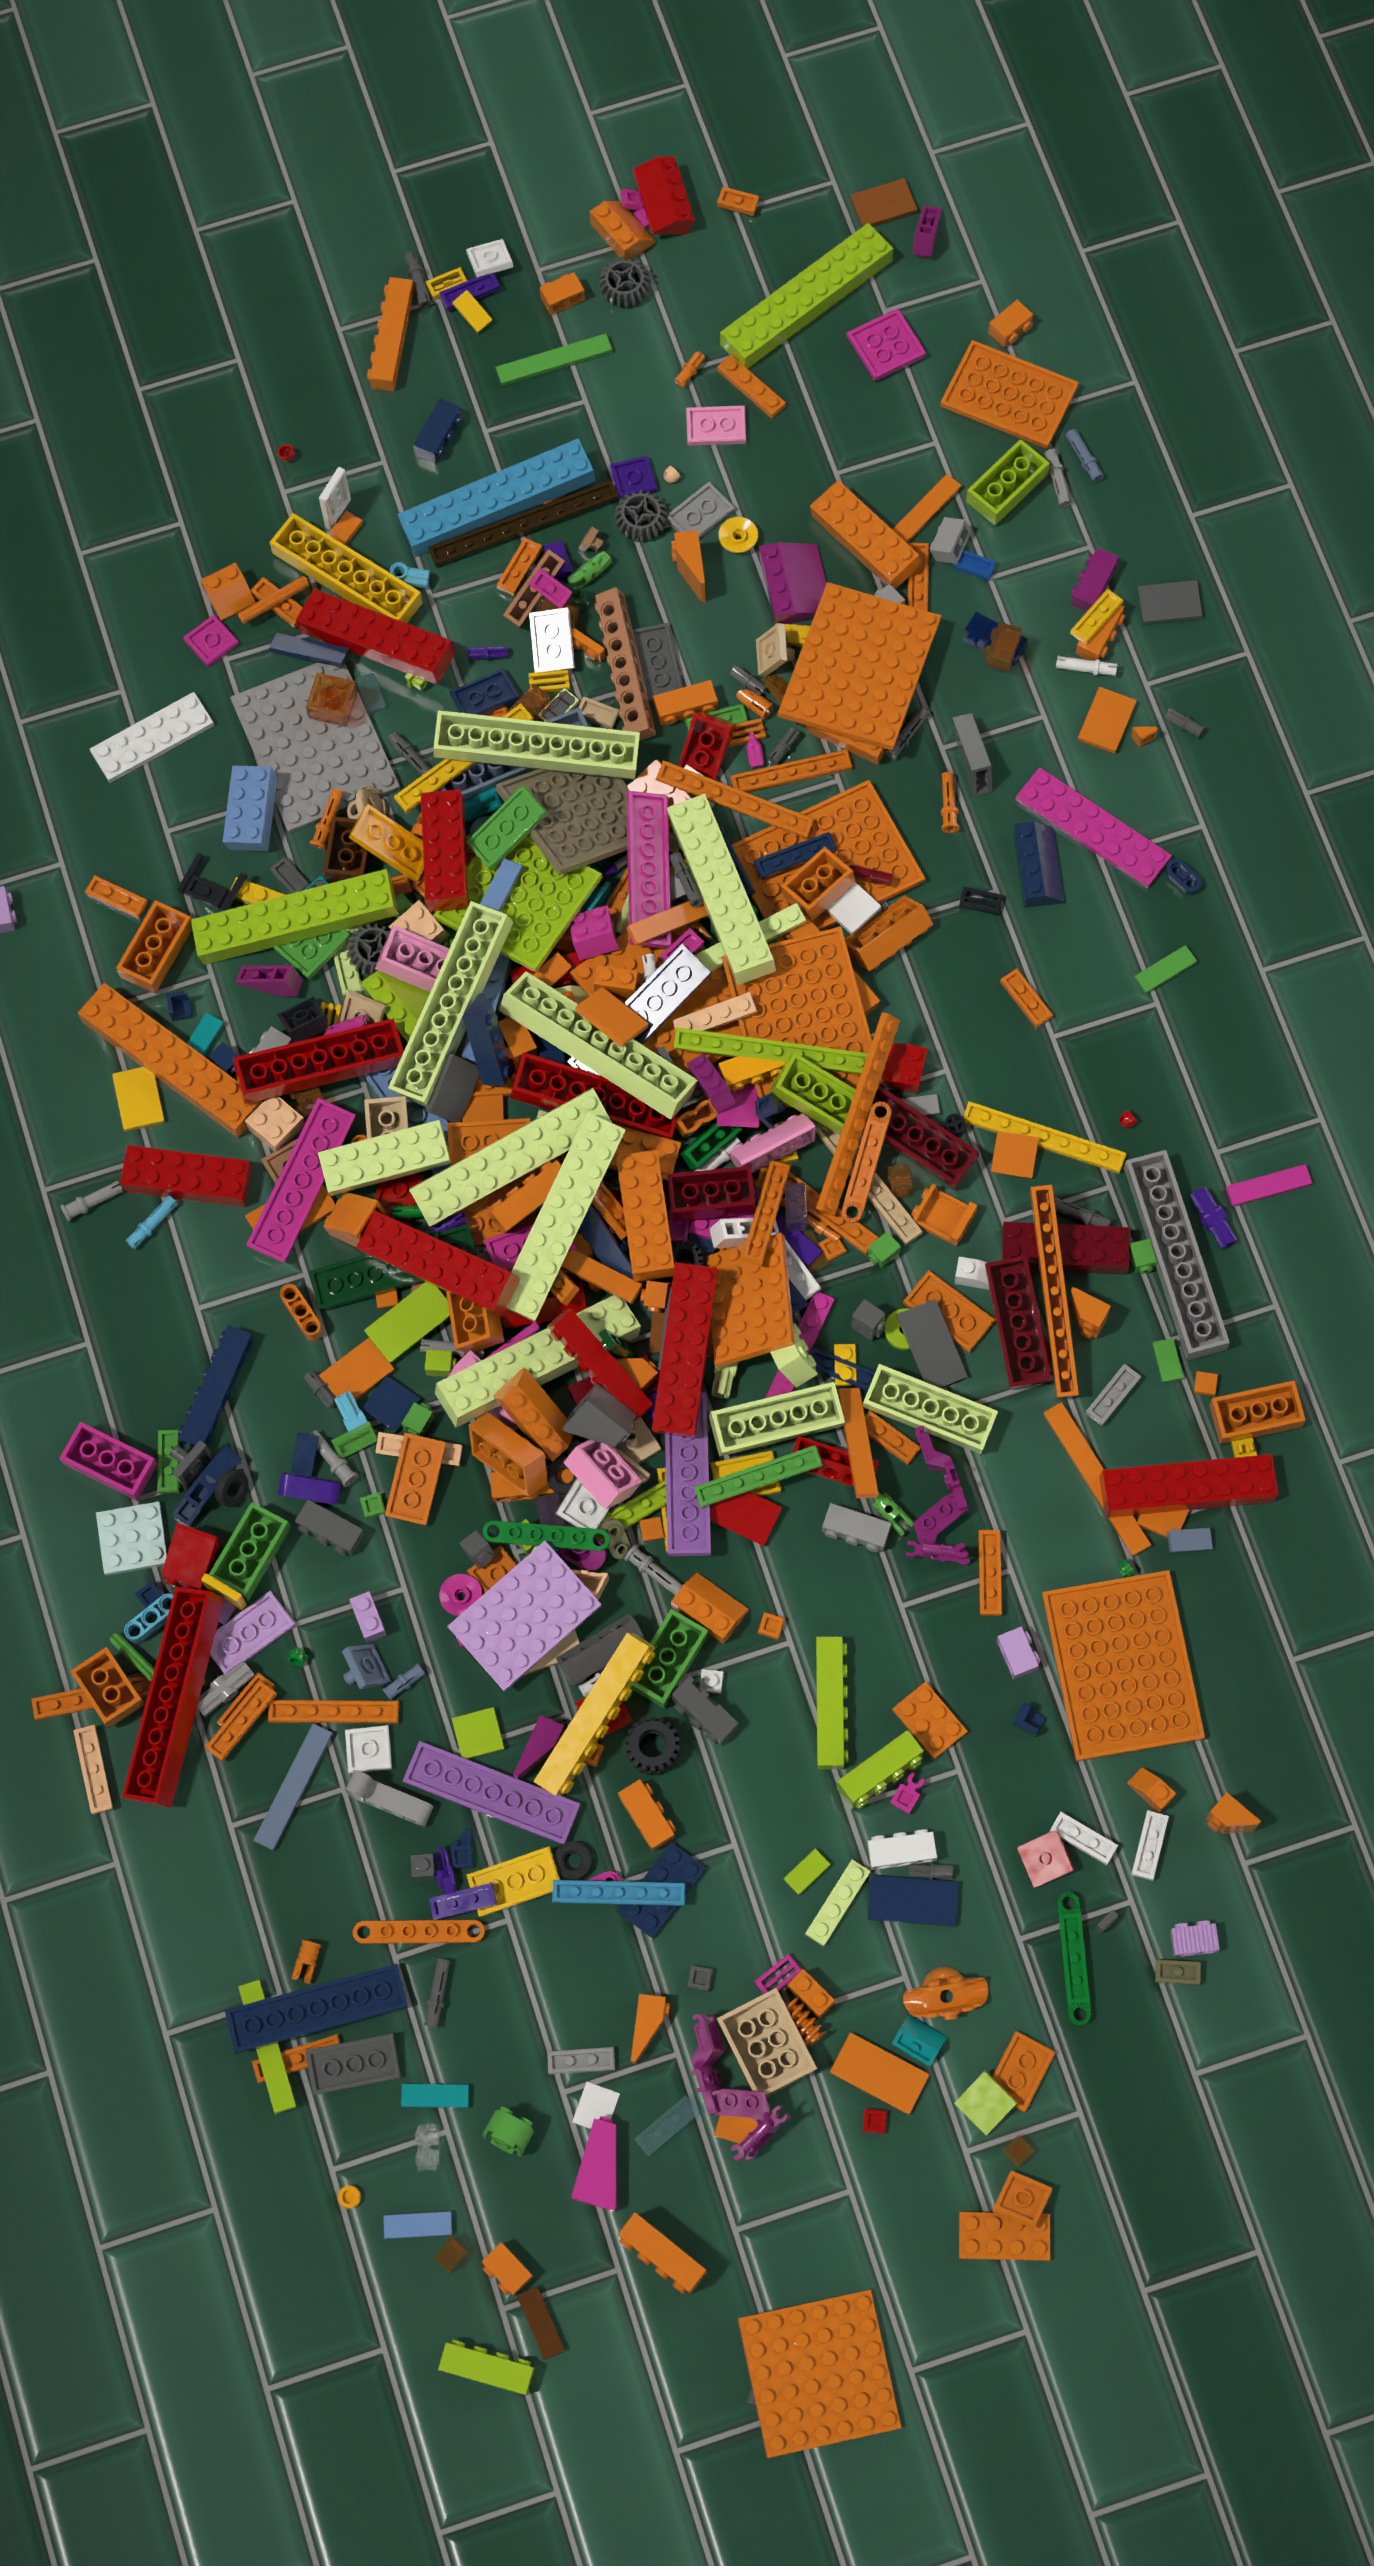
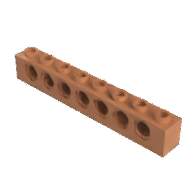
[595,587,656,741]

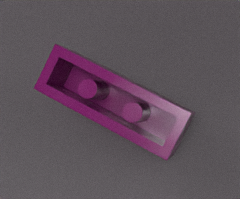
[1070,548,1119,612]
[686,1054,736,1114]

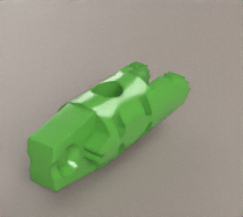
[567,551,612,592]
[872,1492,914,1537]

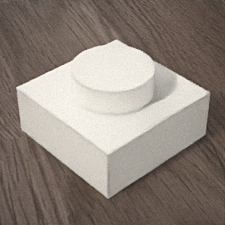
[699,1669,723,1694]

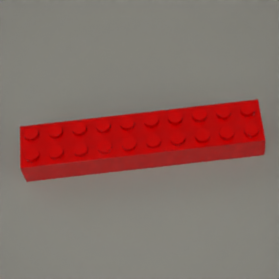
[122,1587,224,1808]

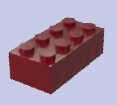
[668,1166,755,1222]

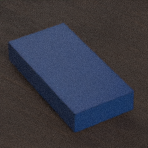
[952,550,997,581]

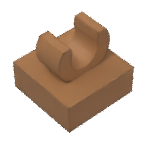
[578,527,603,552]

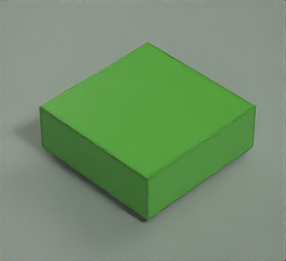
[360,1492,386,1519]

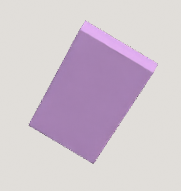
[210,1591,296,1675]

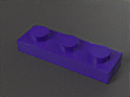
[439,273,500,311]
[429,1883,497,1920]

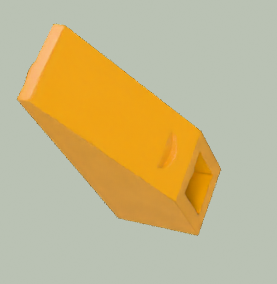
[718,1056,785,1091]

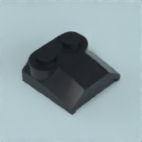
[277,996,329,1043]

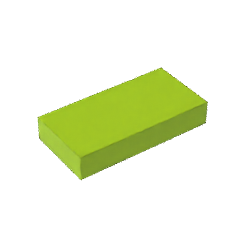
[783,1849,830,1896]

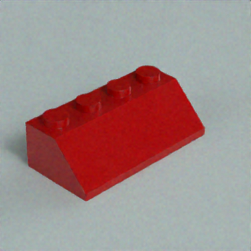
[633,156,695,235]
[503,1275,586,1328]

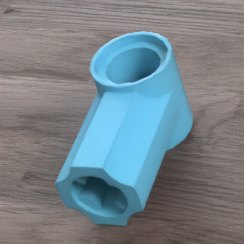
[390,562,430,588]
[334,1391,367,1432]

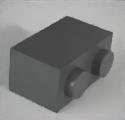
[851,1299,886,1341]

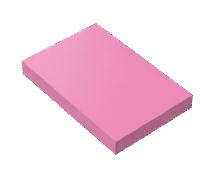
[686,406,746,446]

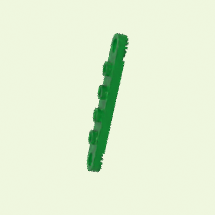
[483,1521,611,1552]
[1057,1892,1091,2026]

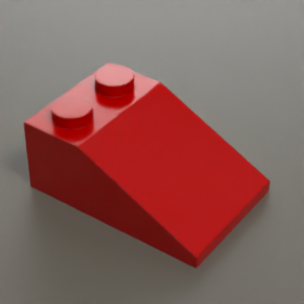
[678,711,736,781]
[879,1043,927,1094]

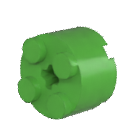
[482,2106,534,2157]

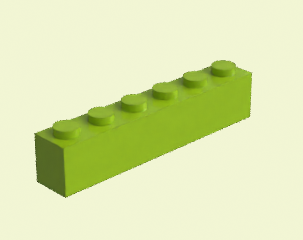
[816,1637,848,1769]

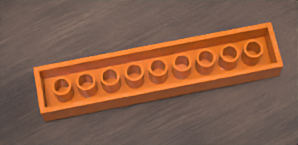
[78,983,263,1138]

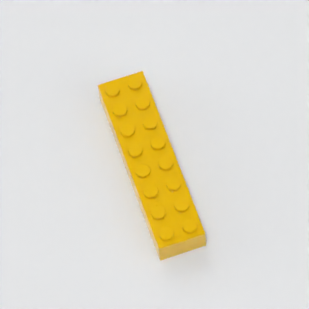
[270,513,423,623]
[534,1633,656,1796]

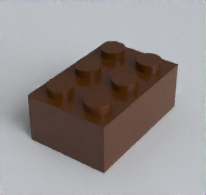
[323,817,371,883]

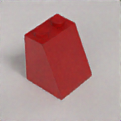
[161,1523,223,1590]

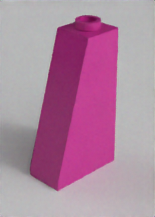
[571,2116,617,2212]

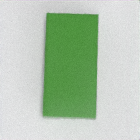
[1152,1338,1183,1384]
[331,1422,378,1458]

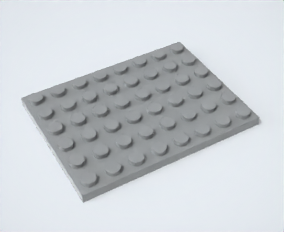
[230,662,400,834]

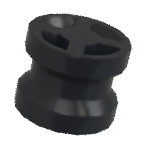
[944,1114,965,1138]

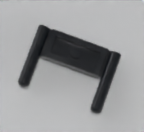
[177,853,248,911]

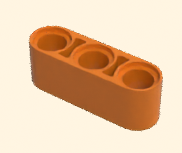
[280,1284,323,1341]

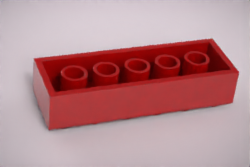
[421,789,469,912]
[120,1145,253,1207]

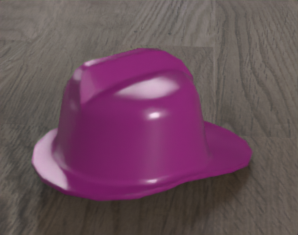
[558,1538,606,1571]

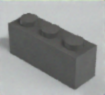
[295,1500,365,1556]

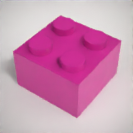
[570,905,619,960]

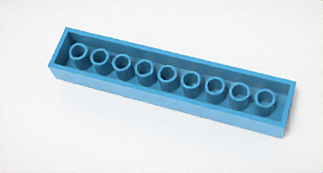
[397,438,596,557]

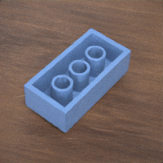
[223,766,278,851]

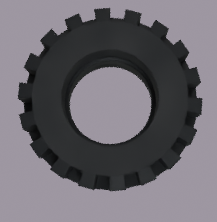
[625,1717,680,1775]

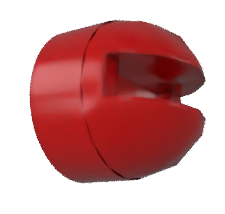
[278,444,295,462]
[1119,1110,1137,1128]

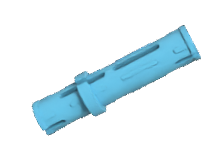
[125,1196,178,1249]

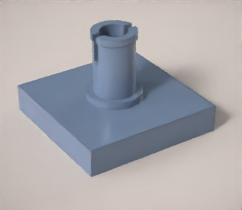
[342,1644,391,1689]

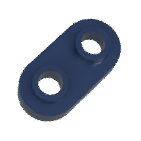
[1166,859,1202,895]

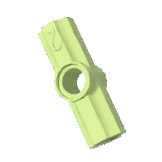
[712,1362,738,1399]

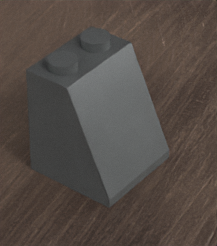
[562,1383,636,1447]

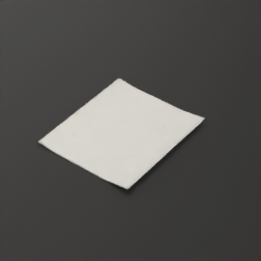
[572,2082,620,2129]

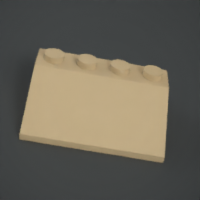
[717,1988,817,2097]

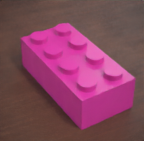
[59,1422,158,1501]

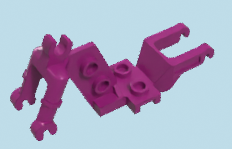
[906,1426,971,1566]
[691,2014,791,2160]

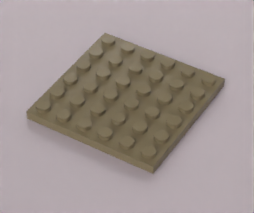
[495,769,629,876]

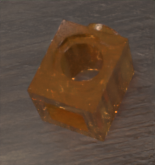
[887,1163,913,1198]

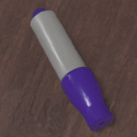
[602,853,628,878]

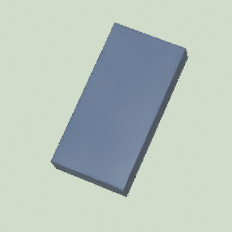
[1167,1528,1213,1553]

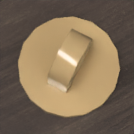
[347,786,387,819]

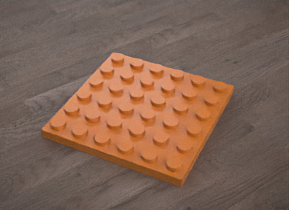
[738,2290,901,2458]

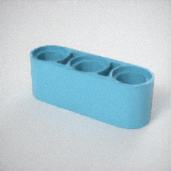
[124,1594,173,1644]

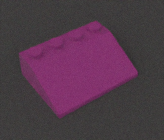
[759,542,826,625]

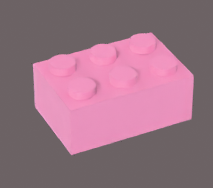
[564,1440,643,1510]

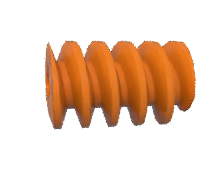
[786,1997,827,2047]

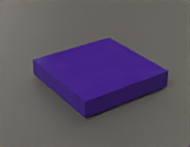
[610,455,658,501]

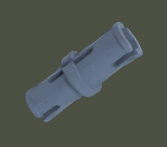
[383,1663,425,1700]

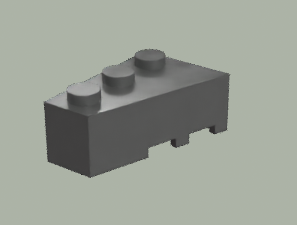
[672,1675,738,1746]

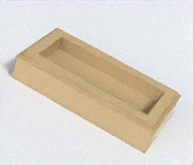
[579,696,619,729]

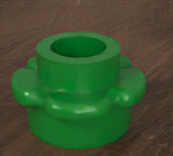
[1117,1559,1136,1578]
[288,1647,308,1666]

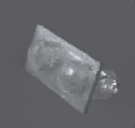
[415,2123,439,2171]

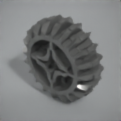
[599,257,651,308]
[615,489,668,542]
[346,923,391,976]

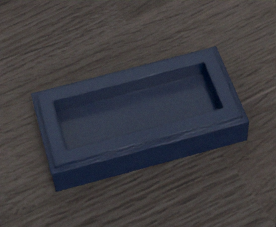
[291,1432,319,1477]

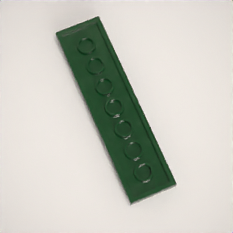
[309,1224,478,1312]

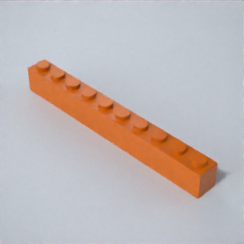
[1030,1185,1079,1399]

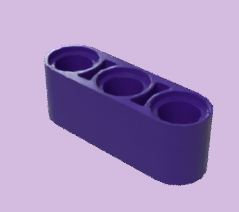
[278,1473,341,1504]

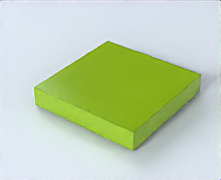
[452,1707,505,1760]
[954,2071,1018,2136]

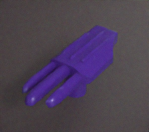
[434,1846,456,1894]

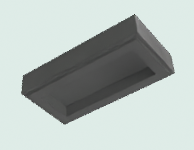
[269,857,310,894]

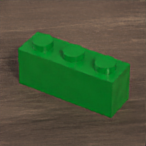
[678,1121,743,1170]

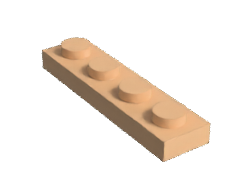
[673,992,758,1031]
[375,1432,463,1466]
[73,1725,114,1815]

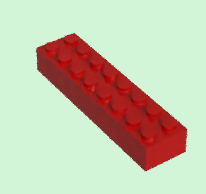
[295,589,456,685]
[233,1018,404,1104]
[509,1052,679,1140]
[356,1210,521,1317]
[652,1262,719,1438]
[1099,1454,1278,1518]

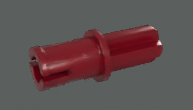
[852,865,893,886]

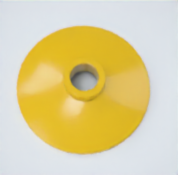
[719,517,758,553]

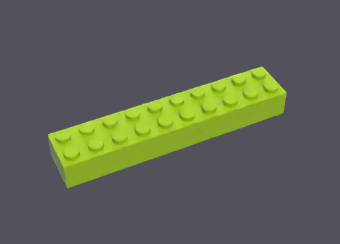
[720,223,893,369]
[191,869,399,965]

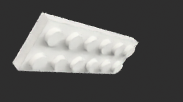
[90,692,214,783]

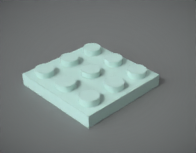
[96,1501,167,1576]

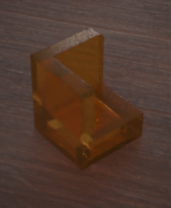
[435,2236,468,2274]

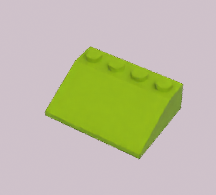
[361,970,430,1046]

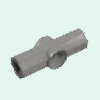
[197,1661,255,1717]

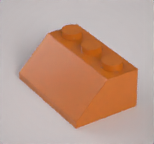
[590,201,656,260]
[671,1573,749,1644]

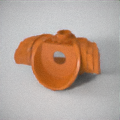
[903,1967,988,2020]

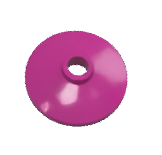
[439,1574,482,1616]

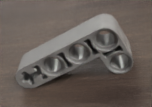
[345,1770,434,1827]

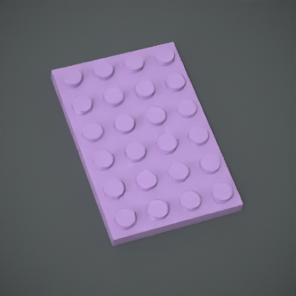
[447,1541,602,1692]

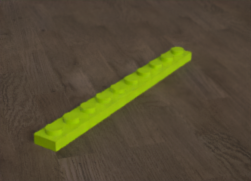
[674,1027,868,1075]

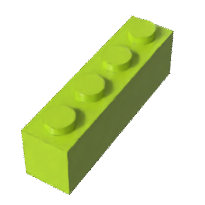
[438,2340,535,2395]

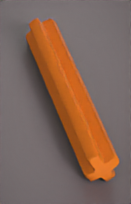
[238,576,309,623]

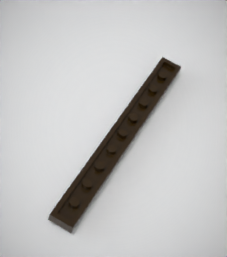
[428,480,618,568]

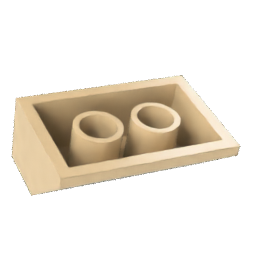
[364,1096,408,1139]

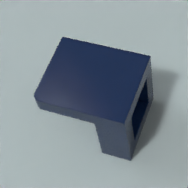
[166,991,193,1022]
[755,1092,786,1129]
[1013,1702,1045,1737]

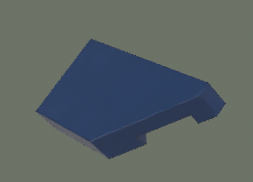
[450,1827,473,1870]

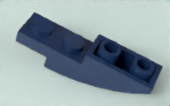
[172,1446,242,1527]

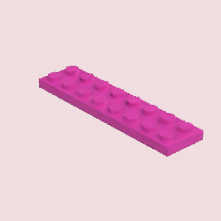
[1016,767,1172,888]
[626,790,671,949]
[246,1098,356,1264]

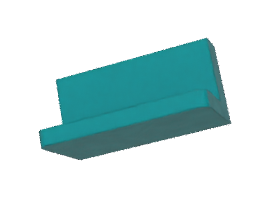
[578,881,610,913]
[892,2015,947,2067]

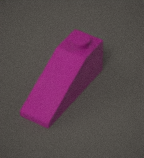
[912,205,942,257]
[235,965,303,996]
[513,1715,565,1780]

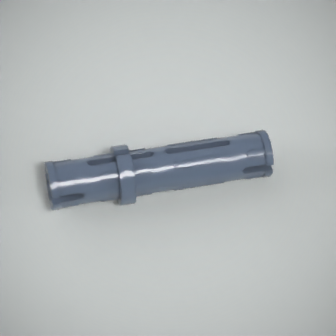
[1066,429,1104,483]

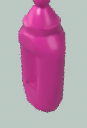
[746,732,765,769]

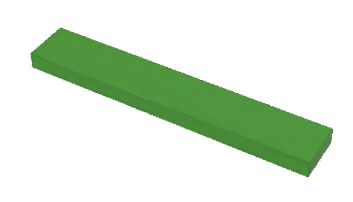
[496,333,612,386]
[694,1445,823,1508]

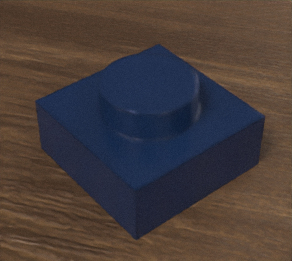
[135,1581,163,1608]

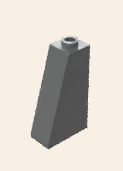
[952,713,992,797]

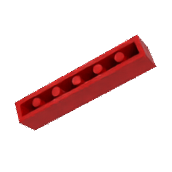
[547,1309,653,1421]

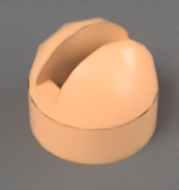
[663,466,681,483]

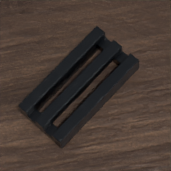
[959,886,1003,916]

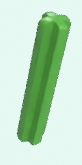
[110,1632,154,1681]

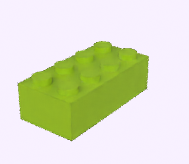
[966,439,1050,525]
[837,1730,924,1810]

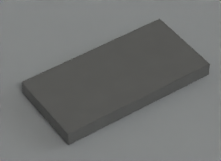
[633,623,683,703]
[896,1299,968,1388]
[305,2033,401,2095]

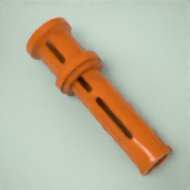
[941,772,959,833]
[309,788,345,850]

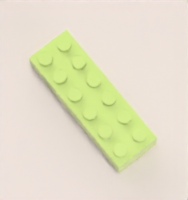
[318,1120,452,1196]
[863,1364,998,1454]
[709,1382,845,1457]

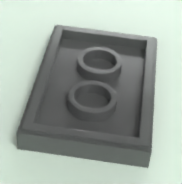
[1137,580,1202,625]
[426,1053,480,1123]

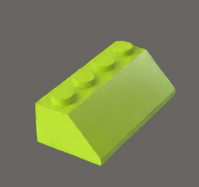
[769,1052,856,1135]

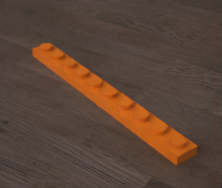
[816,1013,900,1216]

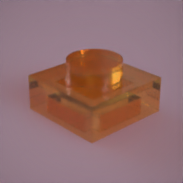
[1002,2135,1035,2167]

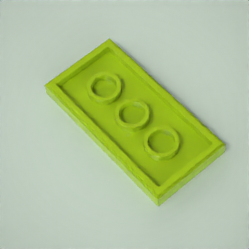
[364,1282,450,1364]

